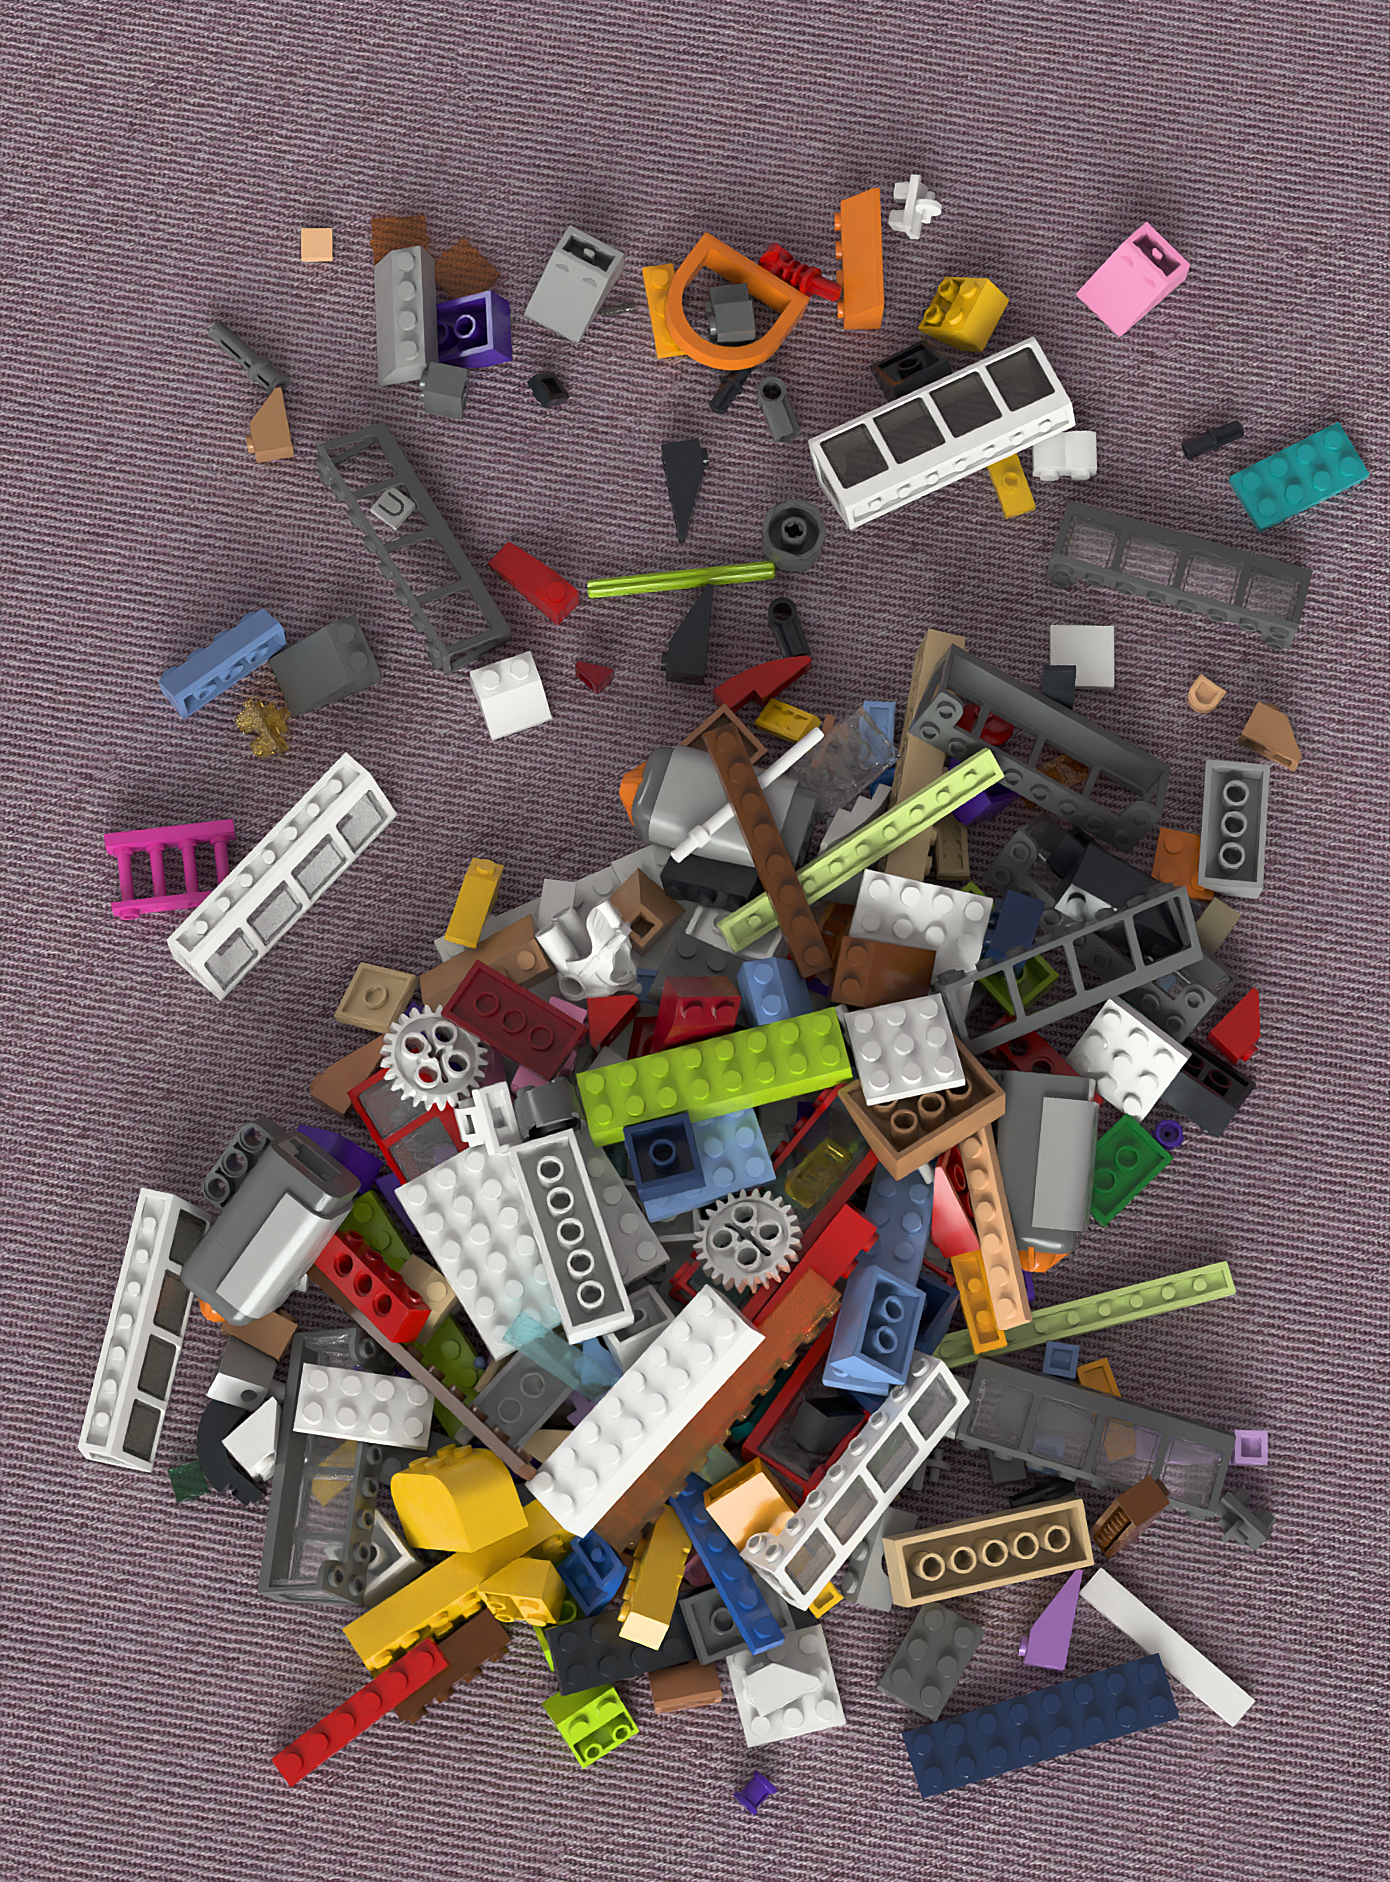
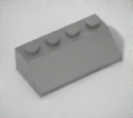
[374,245,439,386]
[1197,759,1270,899]

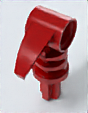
[758,242,842,301]

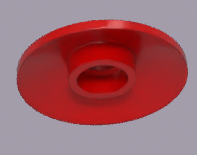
[955,704,1014,746]

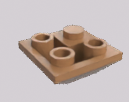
[609,868,686,957]

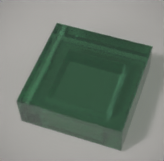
[167,1461,210,1503]

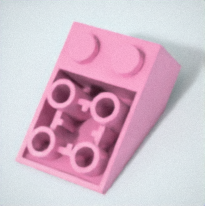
[1076,222,1190,338]

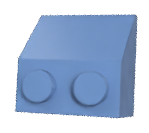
[736,957,814,1029]

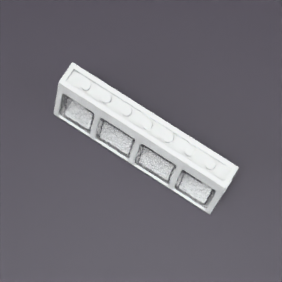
[167,752,397,1001]
[739,1349,970,1611]

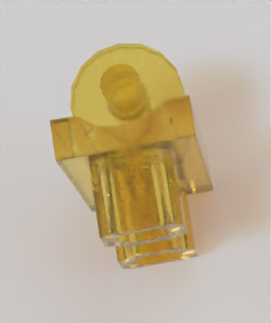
[234,698,291,759]

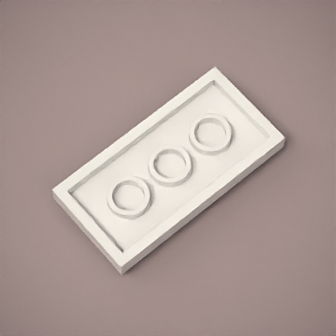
[293,1363,435,1451]

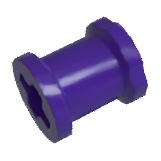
[733,1770,778,1816]

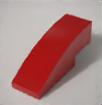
[713,655,812,714]

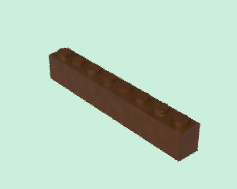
[1088,1474,1170,1560]

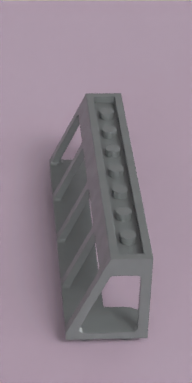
[315,422,512,676]
[908,643,1171,854]
[930,882,1203,1056]

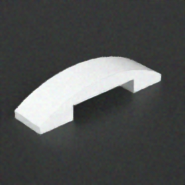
[529,879,577,1002]

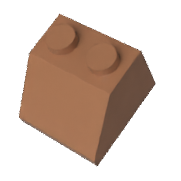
[647,1658,722,1714]

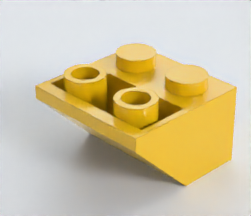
[918,276,1009,352]
[477,1557,567,1626]

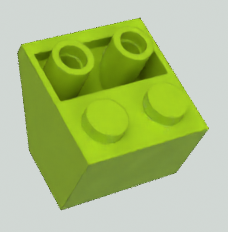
[541,1683,639,1769]

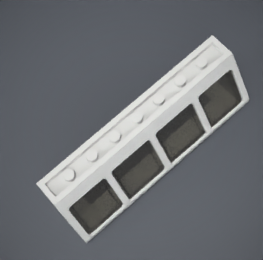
[808,336,1076,530]
[78,1188,213,1473]

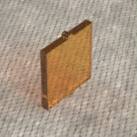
[369,215,430,267]
[435,238,501,300]

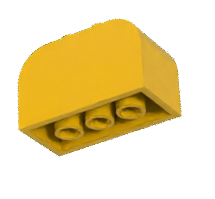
[391,1444,528,1553]

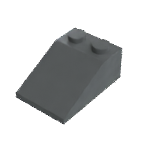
[268,614,381,718]

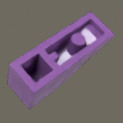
[1018,1569,1083,1673]

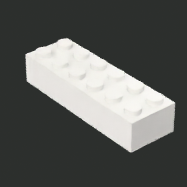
[508,1128,634,1345]

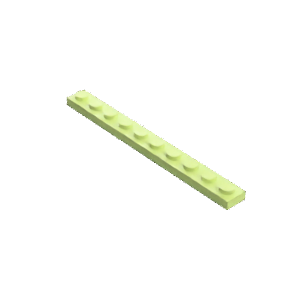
[716,747,1005,953]
[932,1261,1236,1369]

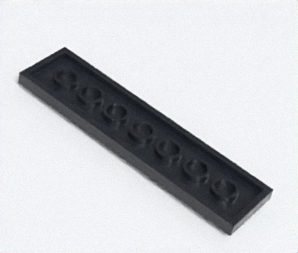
[544,1570,816,1696]

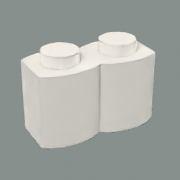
[1032,431,1097,481]

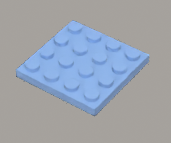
[624,1107,777,1223]

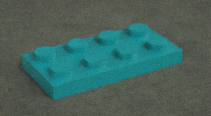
[1228,421,1370,533]

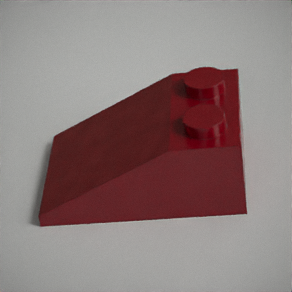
[649,976,741,1055]

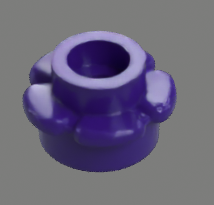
[1152,1119,1184,1151]

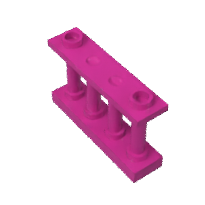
[104,819,237,920]

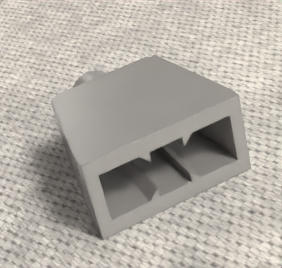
[206,1336,286,1411]

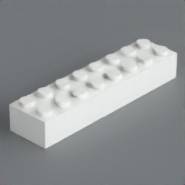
[524,1284,766,1538]

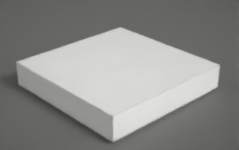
[1049,625,1114,690]

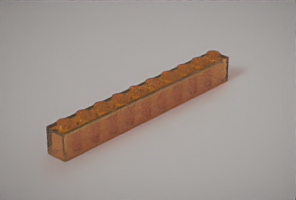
[592,1266,842,1554]

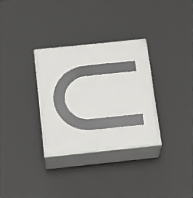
[371,487,415,530]

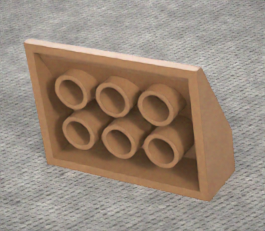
[838,1030,1006,1181]

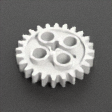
[380,1005,488,1111]
[694,1188,803,1294]

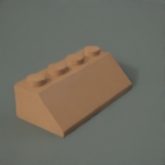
[419,914,558,1013]

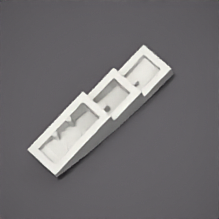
[817,784,892,857]

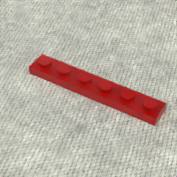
[271,1636,451,1787]

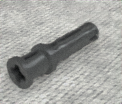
[207,321,291,396]

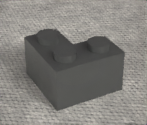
[704,283,756,347]

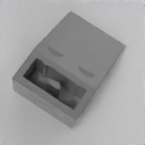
[524,225,624,344]

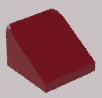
[575,661,614,695]

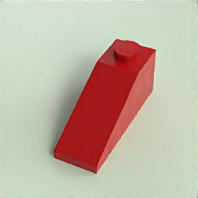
[487,541,579,626]

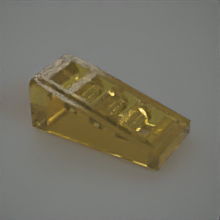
[784,1137,853,1209]

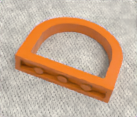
[664,232,810,370]

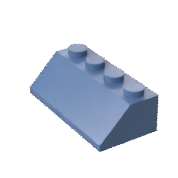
[158,608,287,720]

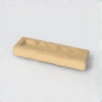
[933,812,970,881]

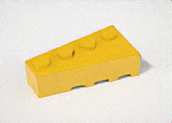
[617,1503,692,1650]

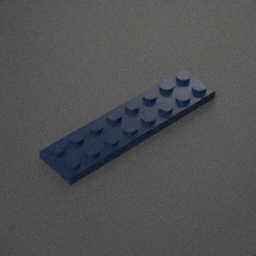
[902,1653,1180,1799]

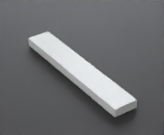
[1079,1568,1255,1727]

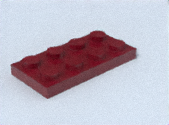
[440,959,588,1083]

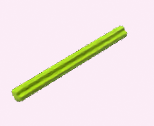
[587,561,775,598]

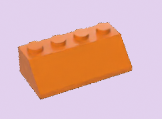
[834,188,884,329]

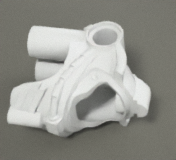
[535,897,642,1002]

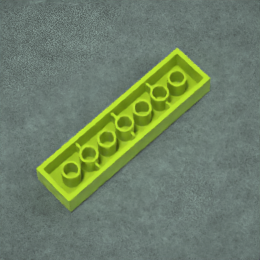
[576,1007,854,1148]

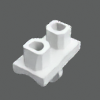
[888,175,942,239]

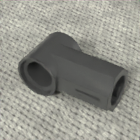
[756,376,801,443]

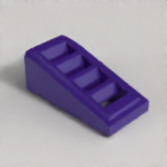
[374,1173,421,1238]

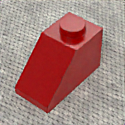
[1206,987,1260,1065]

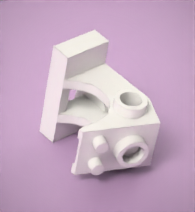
[454,1081,522,1155]

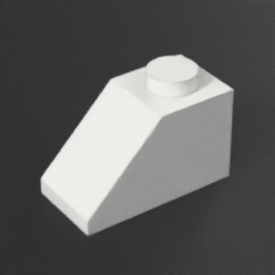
[742,1662,822,1718]

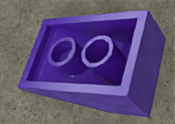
[436,290,512,368]

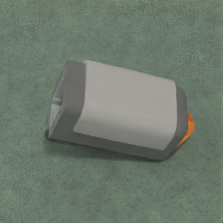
[619,744,820,872]
[985,1069,1100,1273]
[180,1117,361,1326]

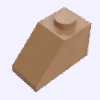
[245,387,294,463]
[1237,701,1302,771]
[220,1309,300,1365]

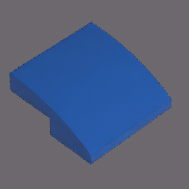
[556,1523,627,1617]

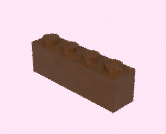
[393,1608,512,1725]

